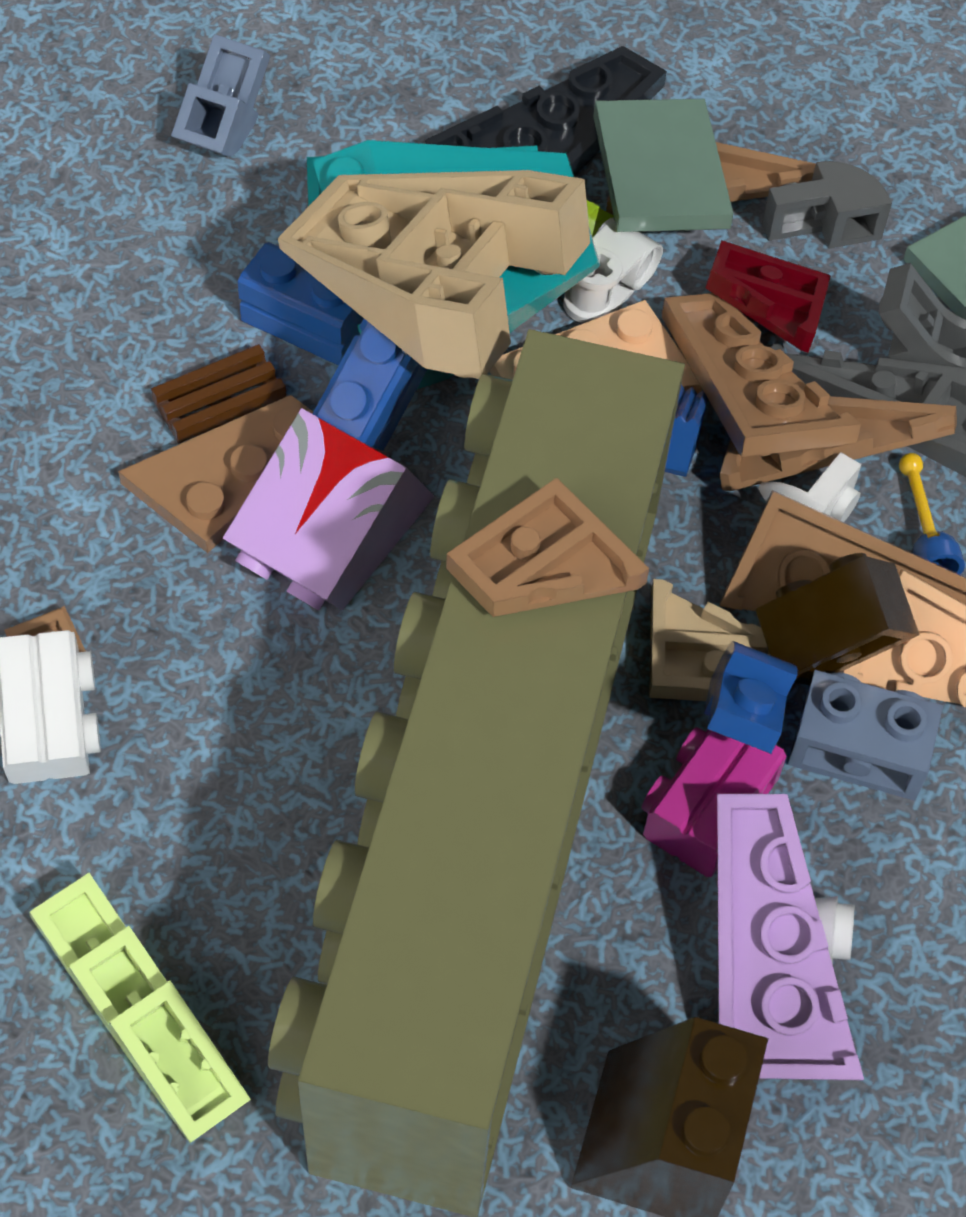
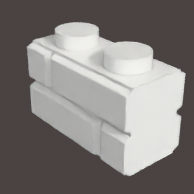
[0,630,101,784]

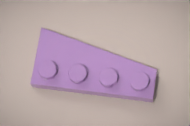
[717,794,864,1081]

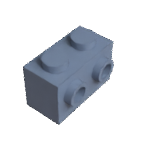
[788,670,943,801]

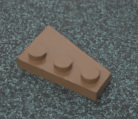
[118,395,313,553]

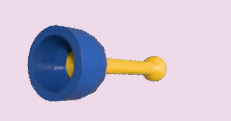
[899,453,965,574]

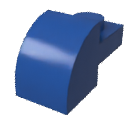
[704,641,798,754]

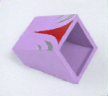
[223,408,434,611]

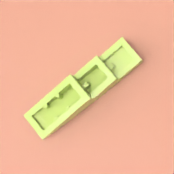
[30,873,251,1143]

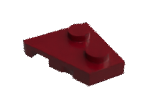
[705,240,831,353]

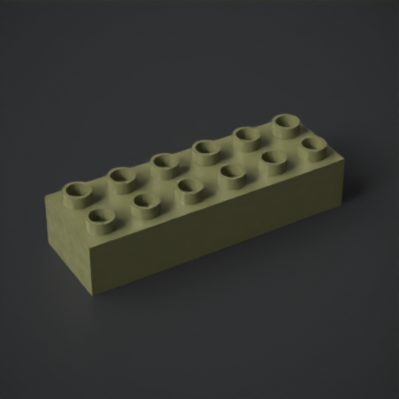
[268,329,685,1217]

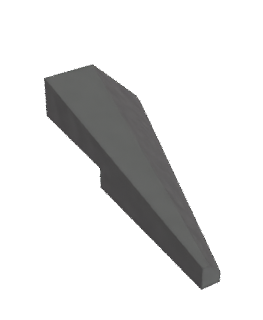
[771,344,966,477]

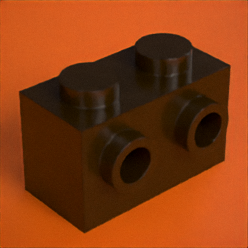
[755,553,920,685]

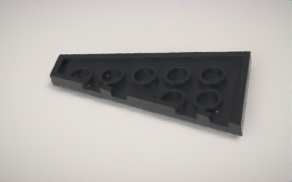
[425,46,667,175]

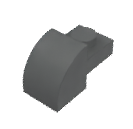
[762,161,892,249]

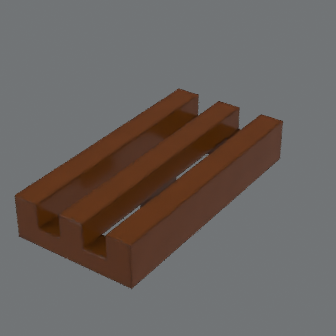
[151,344,287,444]

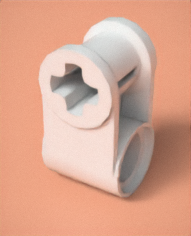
[563,217,663,324]

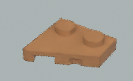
[446,478,649,617]

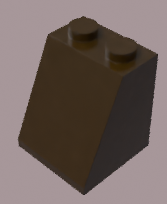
[571,1017,769,1217]

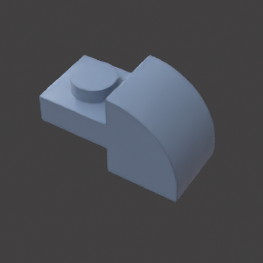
[171,34,270,156]

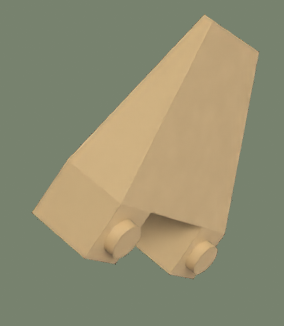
[278,170,590,379]

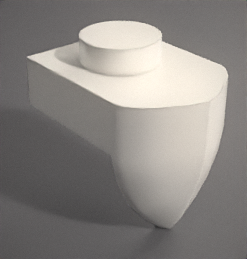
[758,452,862,522]

